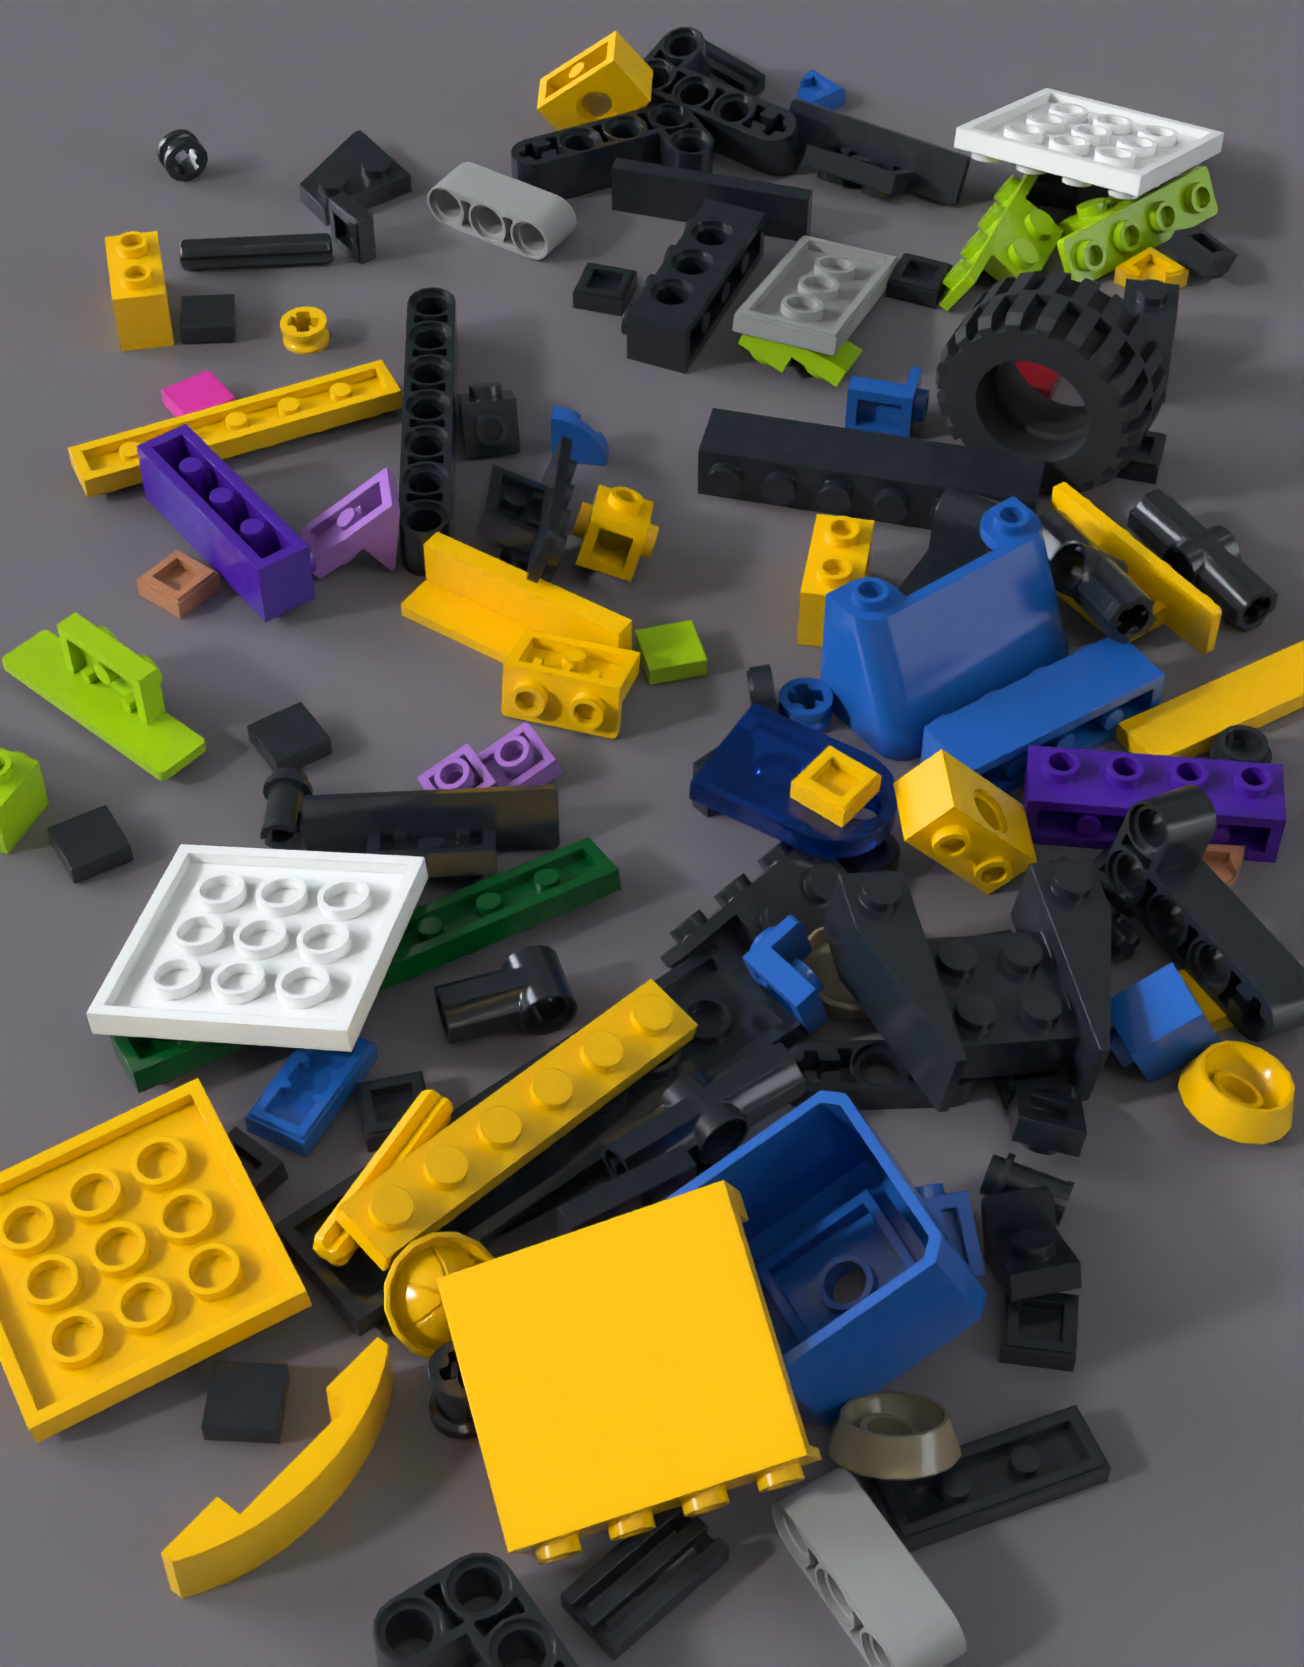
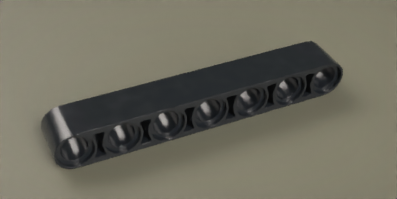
[398,287,458,577]

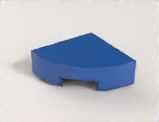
[797,70,845,110]
[551,406,609,466]

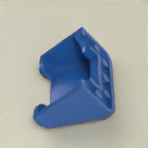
[820,496,1069,761]

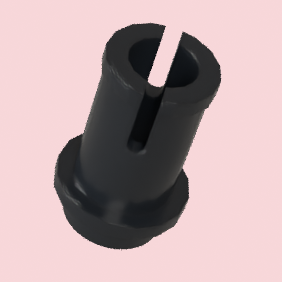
[260,767,313,850]
[979,1152,1075,1226]

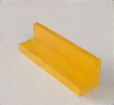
[401,531,632,663]

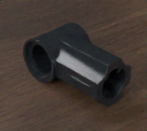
[434,945,578,1044]

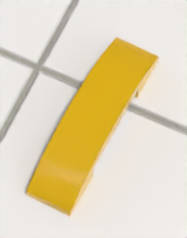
[161,1337,394,1599]

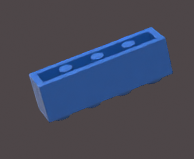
[920,637,1165,793]

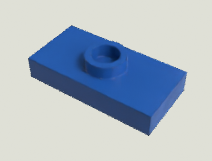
[245,1036,378,1157]

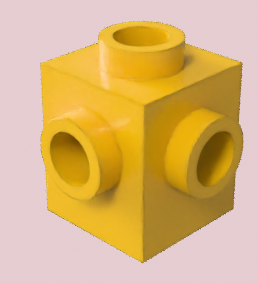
[572,484,659,582]

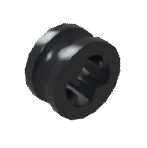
[157,129,208,182]

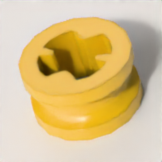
[280,306,330,354]

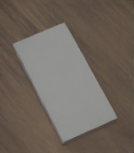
[732,235,900,356]

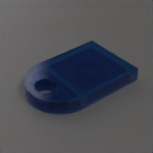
[689,703,898,858]

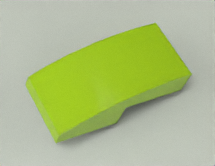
[738,334,863,387]

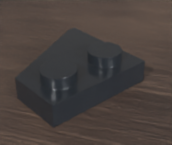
[299,130,412,226]

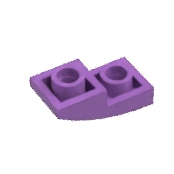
[417,721,564,790]

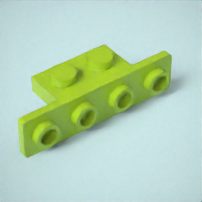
[1057,166,1218,282]
[939,173,1064,311]
[2,612,206,781]

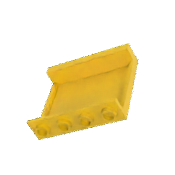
[436,1180,822,1565]

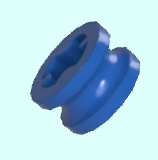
[778,677,833,737]

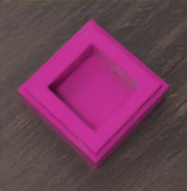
[161,370,236,417]

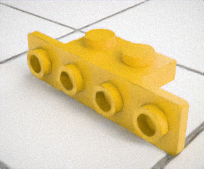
[1050,482,1222,655]

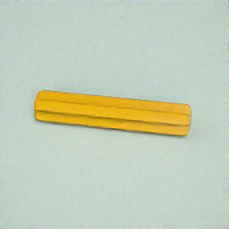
[313,1089,454,1267]

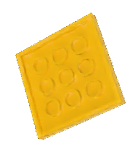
[0,1078,312,1443]

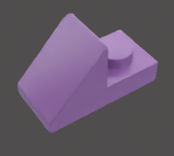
[300,467,400,580]

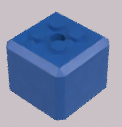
[666,1090,987,1426]

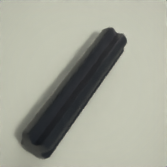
[179,233,333,271]

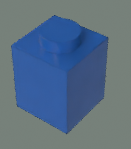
[1110,962,1221,1083]

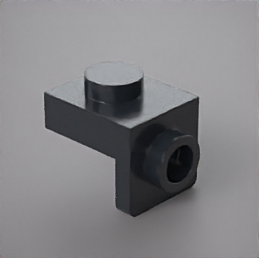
[457,382,520,458]

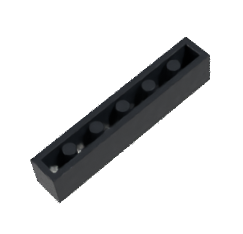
[698,408,1046,530]

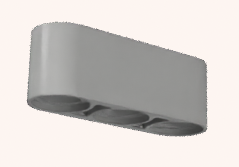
[427,162,577,260]
[771,1467,967,1667]

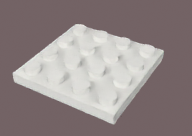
[954,88,1224,200]
[86,844,428,1052]

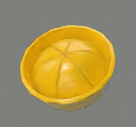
[1178,1040,1295,1145]
[384,1232,495,1360]

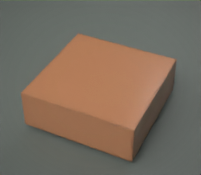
[136,549,221,619]

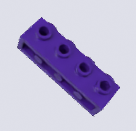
[136,424,316,623]
[1022,745,1286,863]

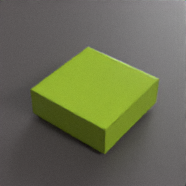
[634,620,707,685]

